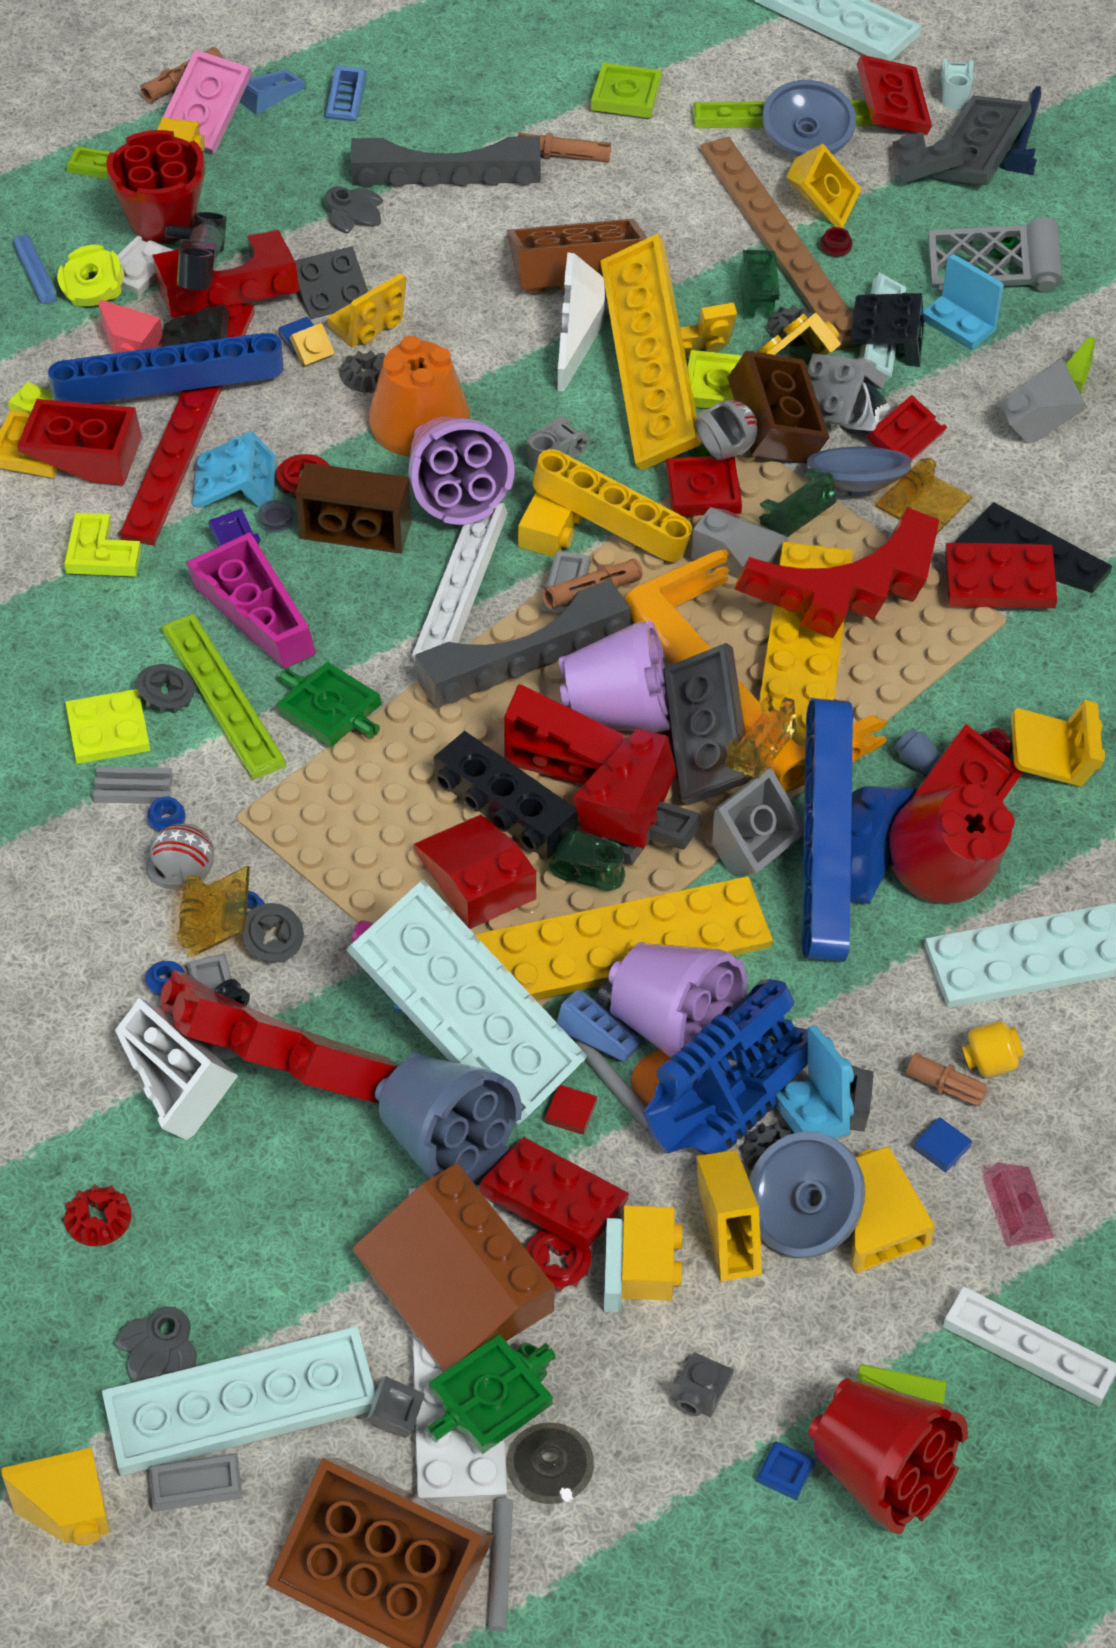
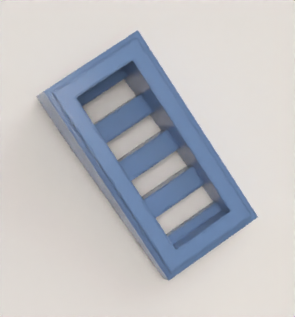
[326,65,367,121]
[239,69,305,115]
[556,990,643,1062]

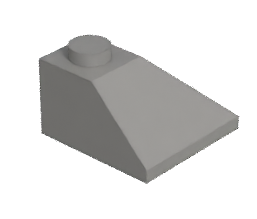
[1000,358,1087,443]
[691,507,787,579]

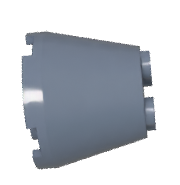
[375,1053,522,1185]

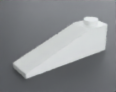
[558,253,609,391]

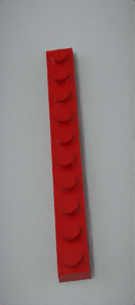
[120,303,255,546]

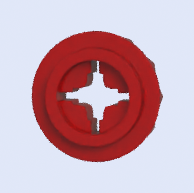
[276,454,329,498]
[63,1183,132,1246]
[525,1230,591,1292]

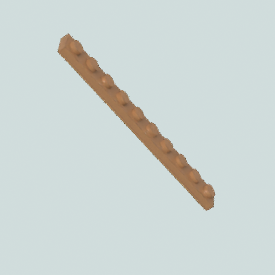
[700,137,857,350]

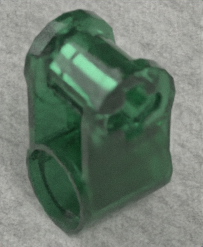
[548,830,626,891]

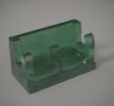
[739,250,780,319]
[759,468,836,537]

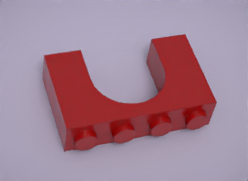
[152,229,300,318]

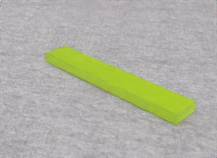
[693,100,878,128]
[161,613,287,780]

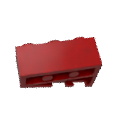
[504,684,626,785]
[573,728,676,849]

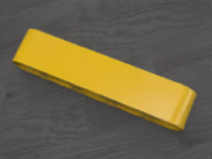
[532,449,692,562]

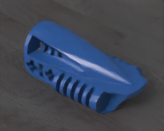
[643,979,808,1155]

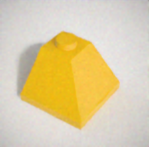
[786,143,862,228]
[1,1447,110,1545]

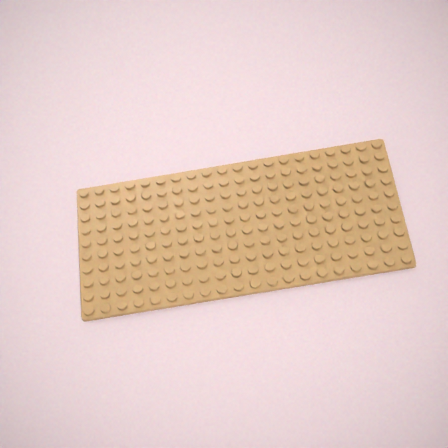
[237,449,1006,1007]

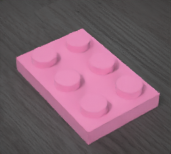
[163,49,252,154]

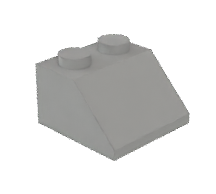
[712,767,804,876]

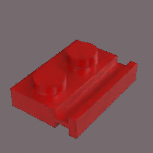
[866,395,947,462]

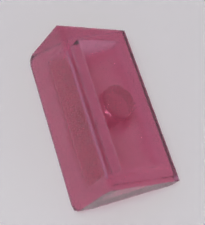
[982,1162,1054,1247]

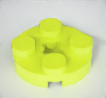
[57,245,124,307]

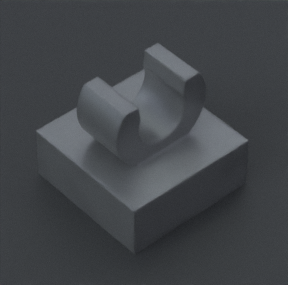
[367,1376,425,1438]

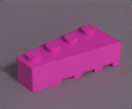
[186,532,317,669]

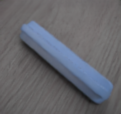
[14,233,58,304]

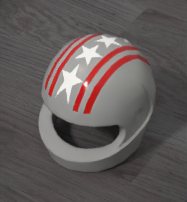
[695,400,757,460]
[147,823,214,891]

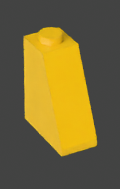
[851,1146,935,1274]
[696,1150,762,1281]

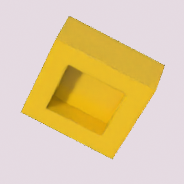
[289,323,335,367]

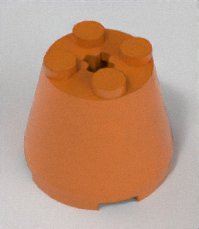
[369,336,470,457]

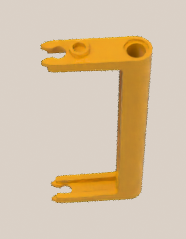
[624,550,887,792]

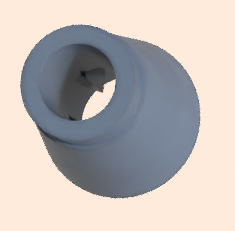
[894,728,941,775]

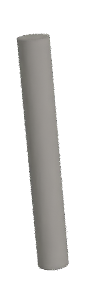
[576,1040,649,1132]
[488,1498,513,1632]

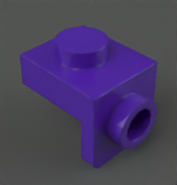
[208,508,261,547]

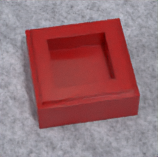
[545,1085,597,1135]

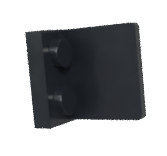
[850,293,925,367]

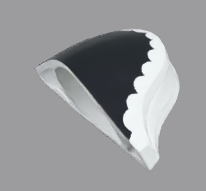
[842,380,890,431]

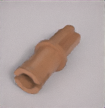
[906,1053,987,1106]

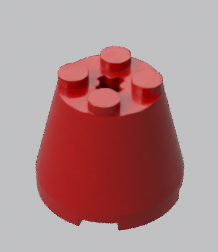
[106,130,205,243]
[887,784,1015,904]
[808,1378,968,1534]

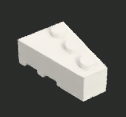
[115,998,238,1140]

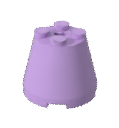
[408,416,514,525]
[559,621,671,733]
[608,942,747,1058]

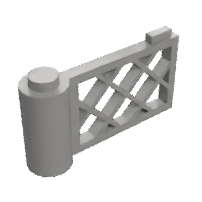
[928,217,1063,292]

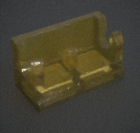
[725,694,796,779]

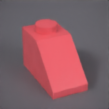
[98,300,163,353]

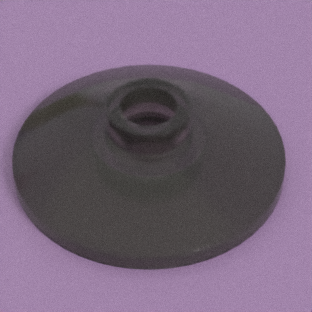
[506,1422,594,1504]

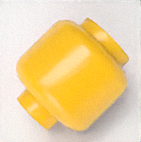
[962,1020,1024,1078]

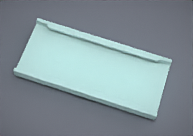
[346,880,587,1129]

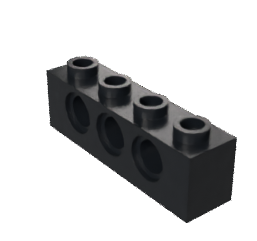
[434,731,578,860]

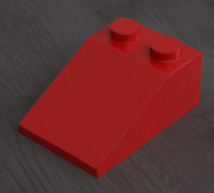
[17,399,142,485]
[414,814,536,929]

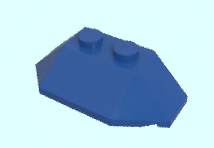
[850,786,917,904]

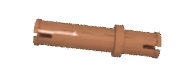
[140,47,223,103]
[518,132,612,163]
[542,558,643,609]

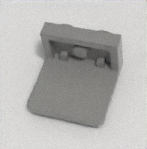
[807,353,887,425]

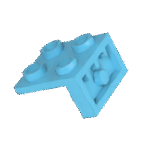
[924,254,1004,350]
[192,431,276,508]
[775,1025,854,1138]

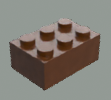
[727,350,830,463]
[295,462,411,554]

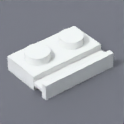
[117,235,173,296]

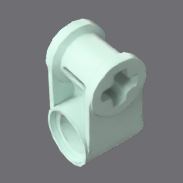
[940,58,974,110]

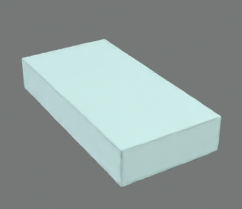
[604,1218,624,1312]

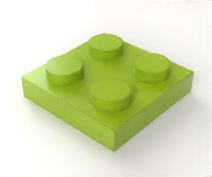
[591,62,662,118]

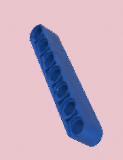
[48,333,284,403]
[802,698,853,962]

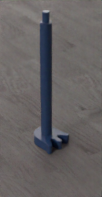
[1003,86,1042,175]

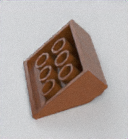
[507,218,647,293]
[352,1163,555,1372]
[266,1458,495,1648]

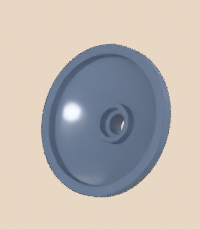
[762,80,856,156]
[807,447,911,497]
[749,1132,865,1258]

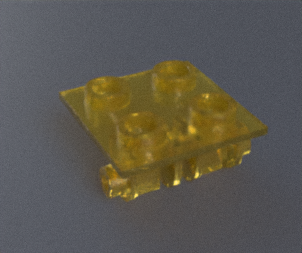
[876,458,972,534]
[177,866,250,957]

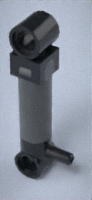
[165,212,227,290]

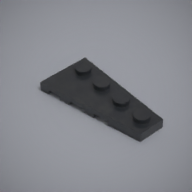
[955,502,1112,593]

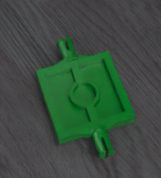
[276,662,382,747]
[425,1334,556,1454]

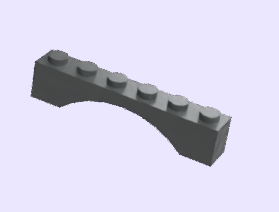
[351,136,541,187]
[415,579,631,708]

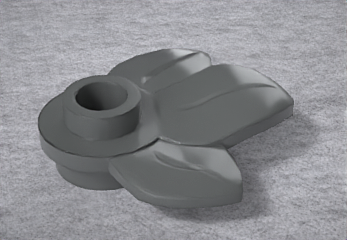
[325,186,383,233]
[115,1307,197,1383]

